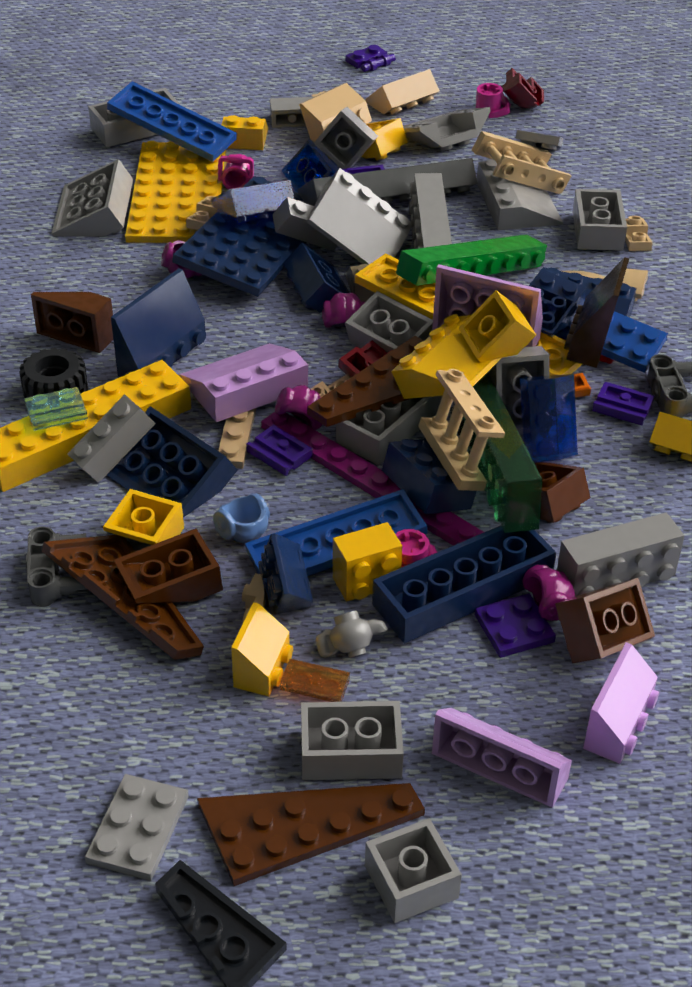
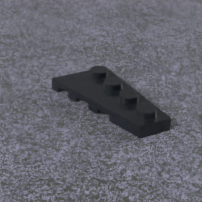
[155,860,287,987]

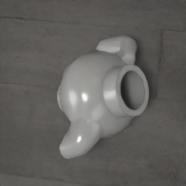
[315,610,388,658]

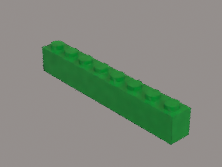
[396,234,547,286]

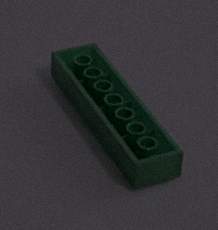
[451,372,542,533]

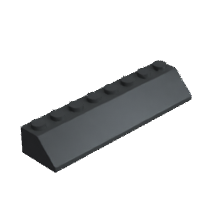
[297,158,478,206]

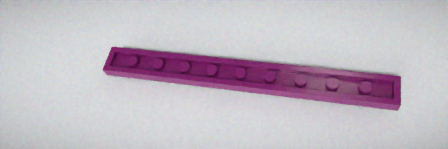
[261,412,484,545]

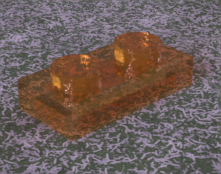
[280,659,350,702]

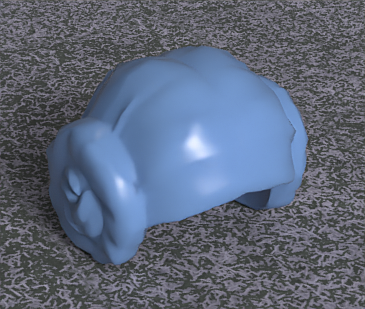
[213,493,270,543]

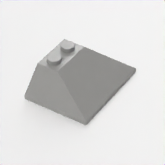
[403,107,491,151]

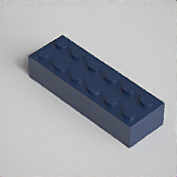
[372,516,556,644]

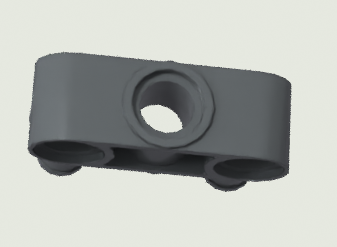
[647,354,692,418]
[26,526,89,607]

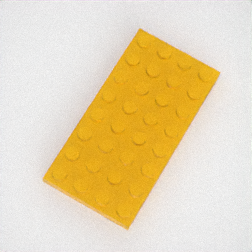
[125,141,226,243]

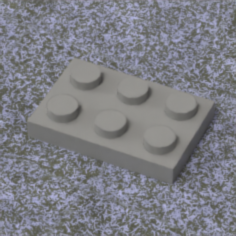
[516,130,564,150]
[85,774,189,881]

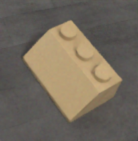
[365,69,439,115]
[299,83,372,144]

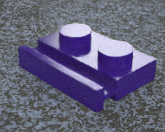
[592,382,655,426]
[246,424,313,476]

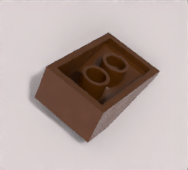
[31,292,113,353]
[487,459,591,523]
[114,528,223,603]
[555,578,655,664]

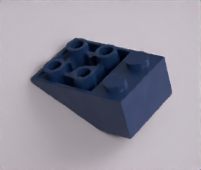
[529,269,587,336]
[258,534,313,615]

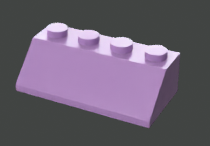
[432,708,572,808]

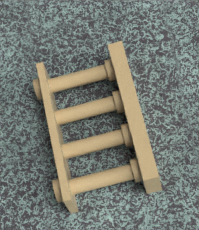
[472,131,572,194]
[418,369,505,491]

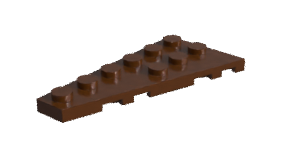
[307,336,424,427]
[42,535,204,660]
[197,783,425,886]

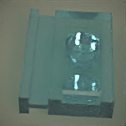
[24,387,88,431]

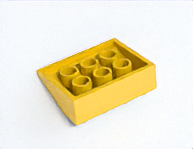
[391,314,502,399]

